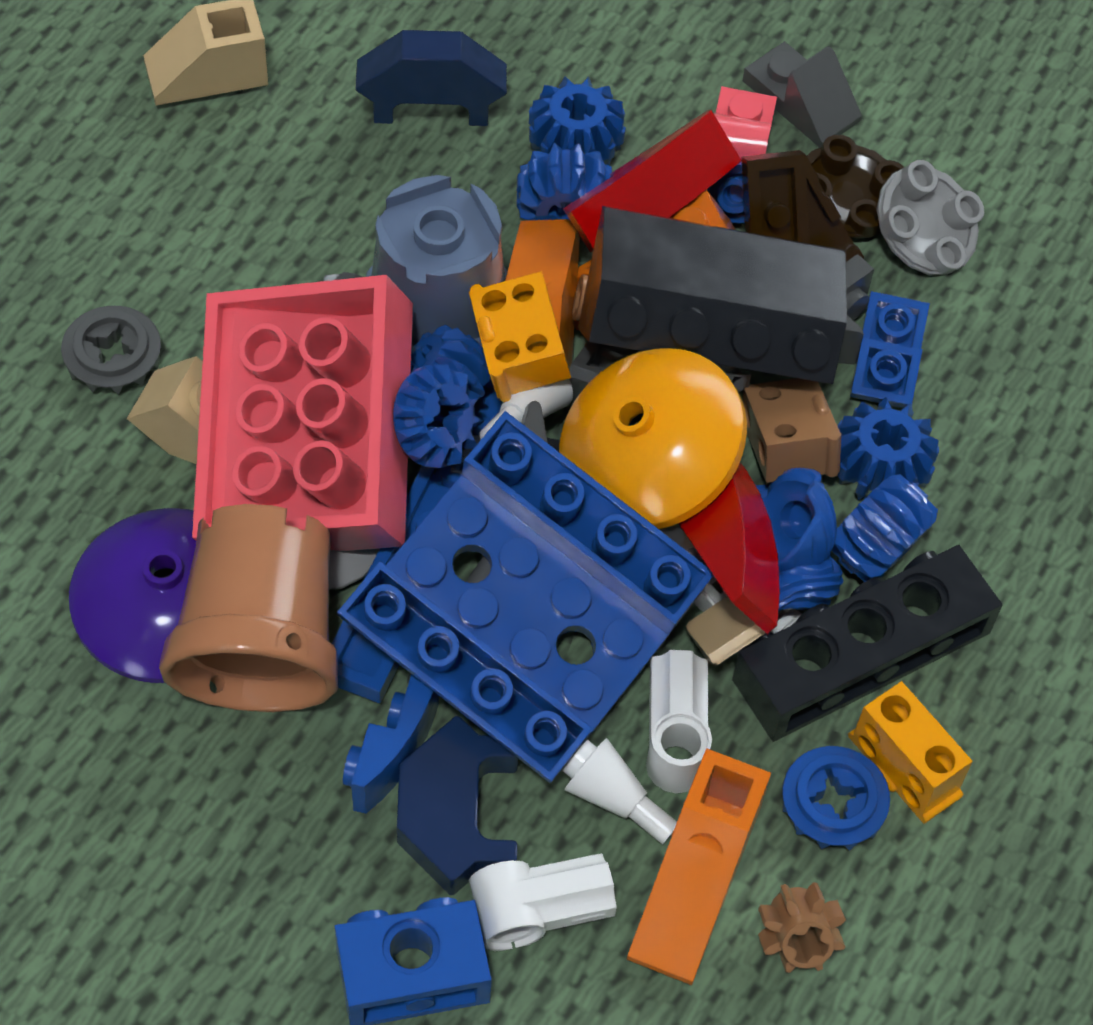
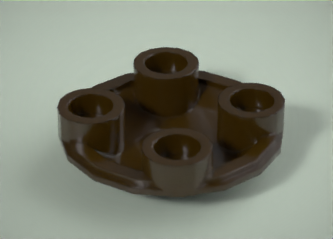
[807,135,905,238]

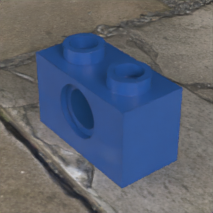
[334,897,492,1025]

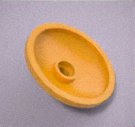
[559,348,747,529]

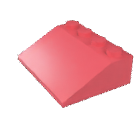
[192,275,413,551]

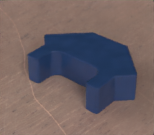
[355,30,507,126]
[397,716,518,895]

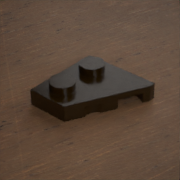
[741,150,864,262]

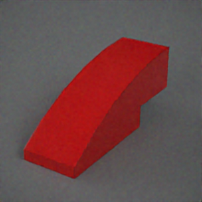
[563,110,741,255]
[679,463,780,634]

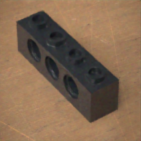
[732,544,1003,742]

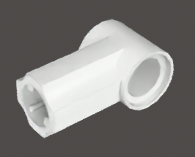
[646,650,712,793]
[469,853,617,951]

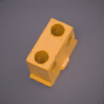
[469,271,571,402]
[848,681,973,824]

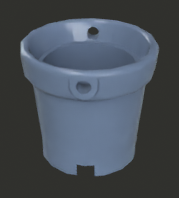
[366,175,508,352]

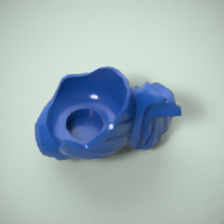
[763,468,844,612]

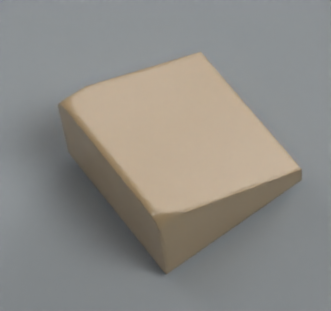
[686,596,765,666]

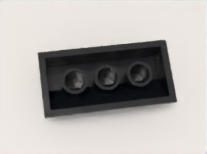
[578,206,847,384]

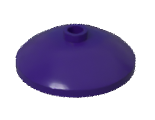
[69,508,196,683]

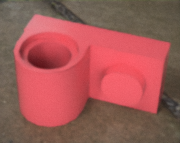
[714,86,777,158]

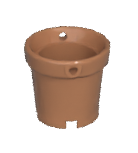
[159,504,338,712]

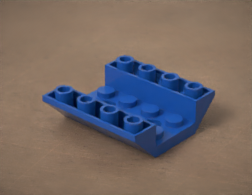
[337,411,714,783]

